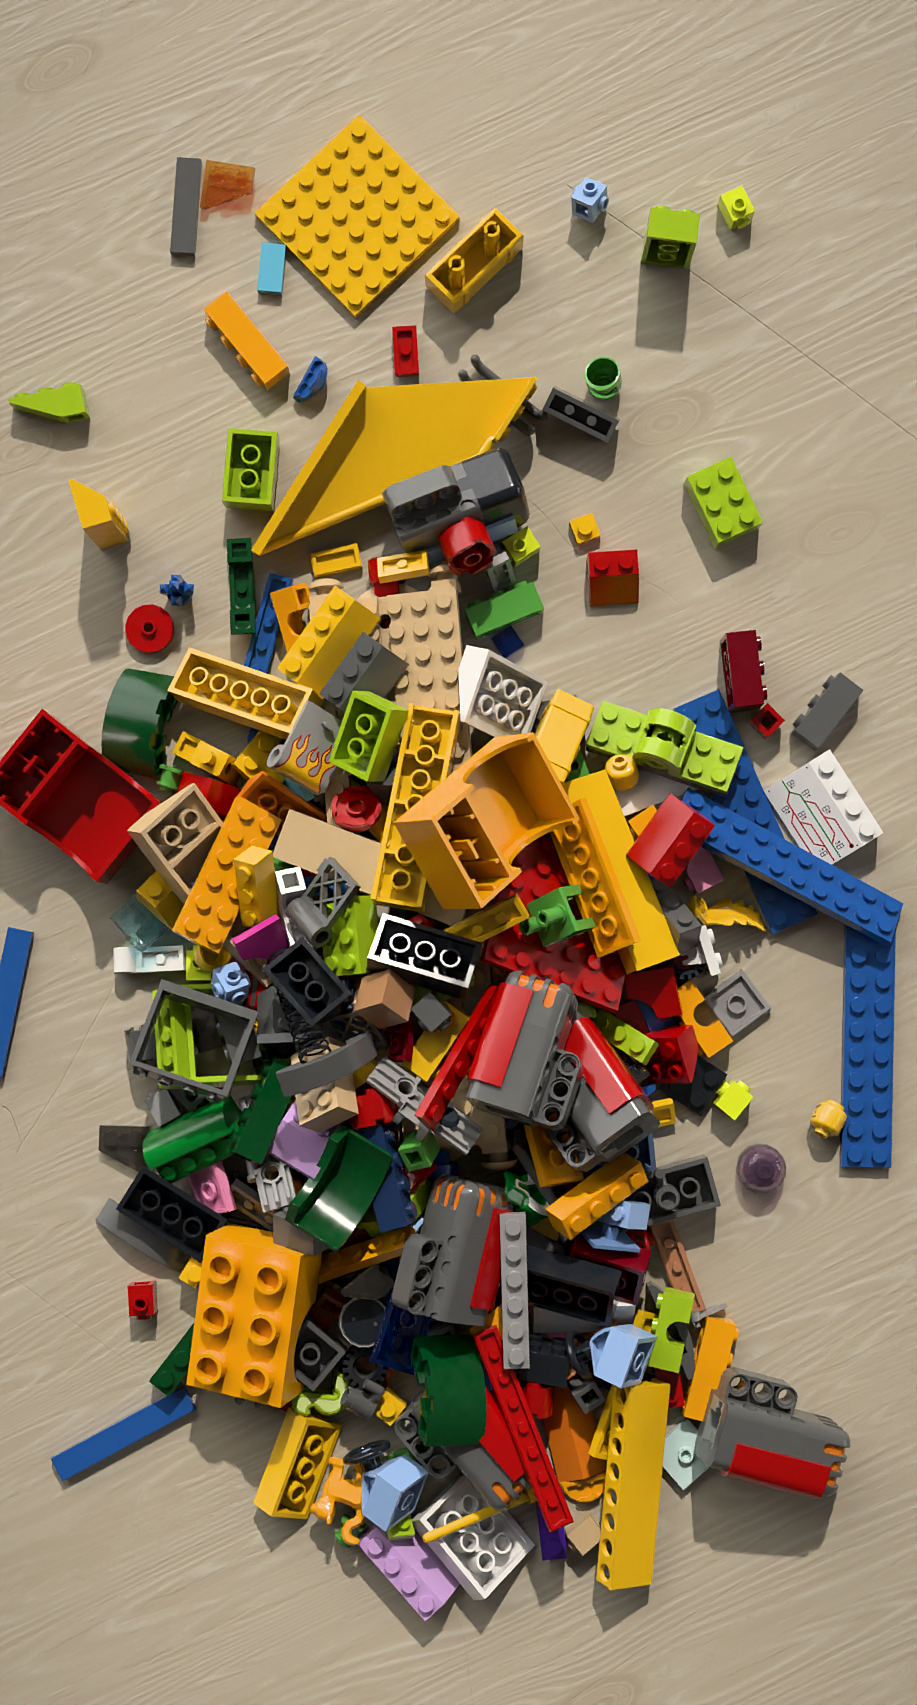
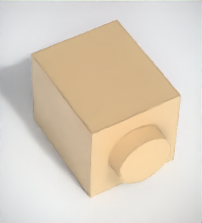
[565,1510,601,1555]

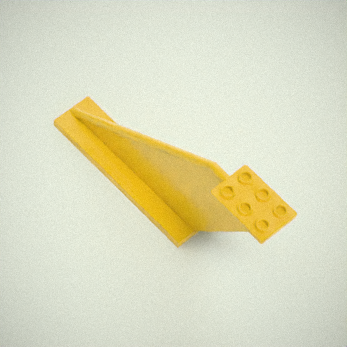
[251,376,538,556]

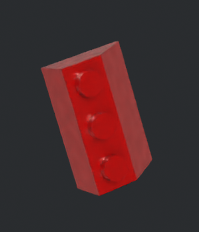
[626,793,715,888]

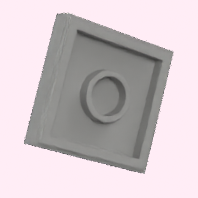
[704,969,771,1038]

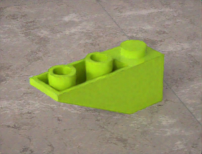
[8,382,90,423]

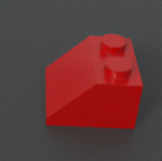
[586,549,639,607]

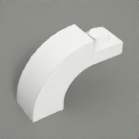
[275,867,317,951]

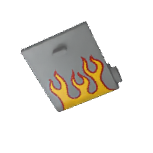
[267,700,342,795]

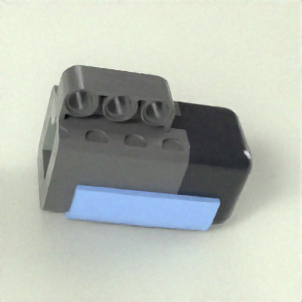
[382,448,530,566]

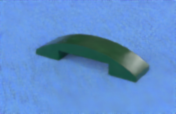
[227,538,256,635]

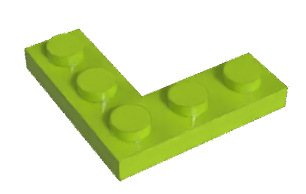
[592,1008,659,1065]

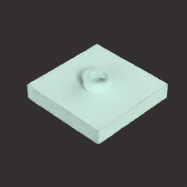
[663,1417,709,1490]

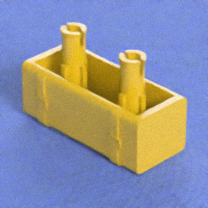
[425,208,524,314]
[535,689,594,786]

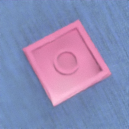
[188,1161,237,1214]

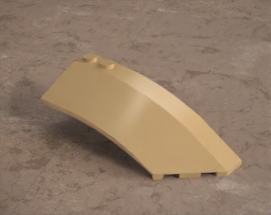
[127,783,282,987]

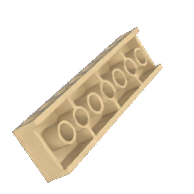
[273,809,467,926]

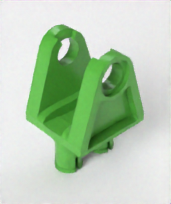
[519,884,596,947]

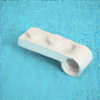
[113,945,187,974]

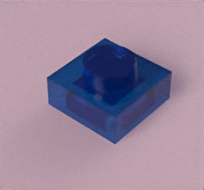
[491,625,525,659]

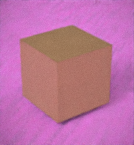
[354,969,416,1029]

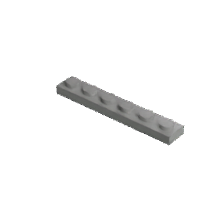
[500,1212,530,1369]

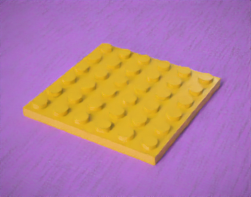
[255,115,460,319]

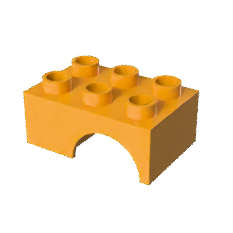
[393,732,580,909]
[186,1223,322,1408]

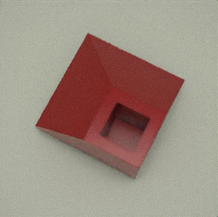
[644,1025,699,1083]

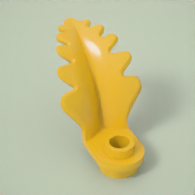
[687,895,767,933]

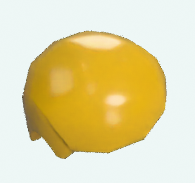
[194,945,232,973]

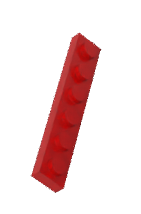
[414,984,498,1130]

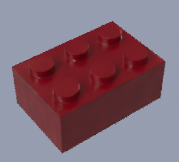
[720,630,768,713]
[570,1233,652,1306]

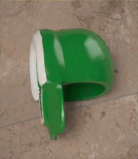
[503,1171,549,1227]

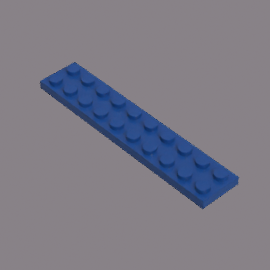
[673,689,818,934]
[681,787,903,946]
[840,925,896,1168]

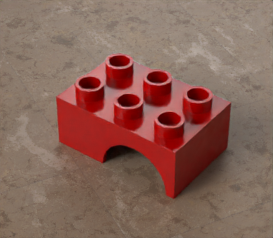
[0,709,163,884]

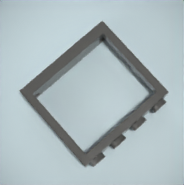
[129,979,258,1104]

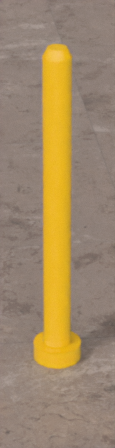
[422,1488,536,1544]

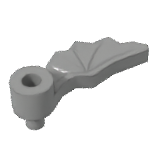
[690,1303,727,1328]

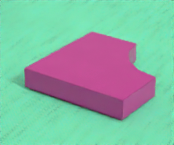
[232,914,289,963]

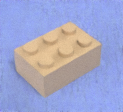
[290,1036,359,1133]

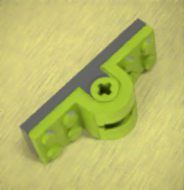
[585,701,743,798]

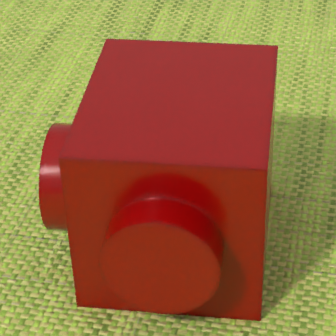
[127,1281,158,1320]

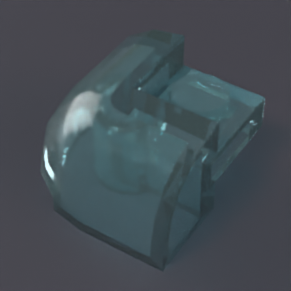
[110,894,169,953]

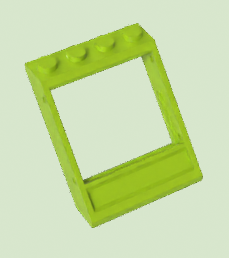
[152,983,291,1089]

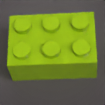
[641,206,701,269]
[222,428,280,511]
[684,456,763,549]
[328,691,409,782]
[319,895,379,976]

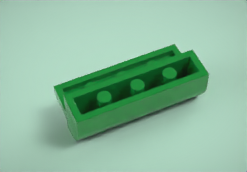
[143,1095,242,1183]

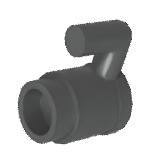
[653,1167,680,1210]
[340,1379,385,1420]

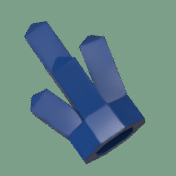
[160,575,194,606]

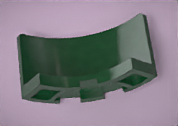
[101,668,179,779]
[285,1124,393,1251]
[410,1335,486,1447]

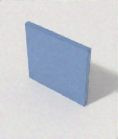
[580,1222,640,1252]

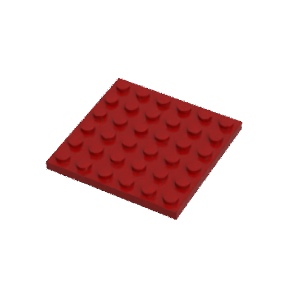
[480,833,626,1013]

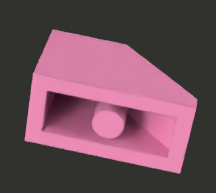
[683,847,724,894]

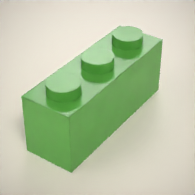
[465,581,544,640]

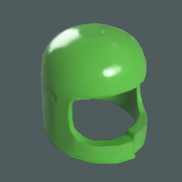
[584,357,622,400]

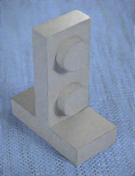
[484,541,517,593]

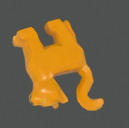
[310,1457,366,1546]

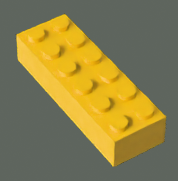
[167,648,323,740]

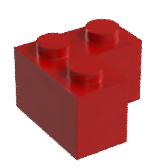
[177,772,241,821]

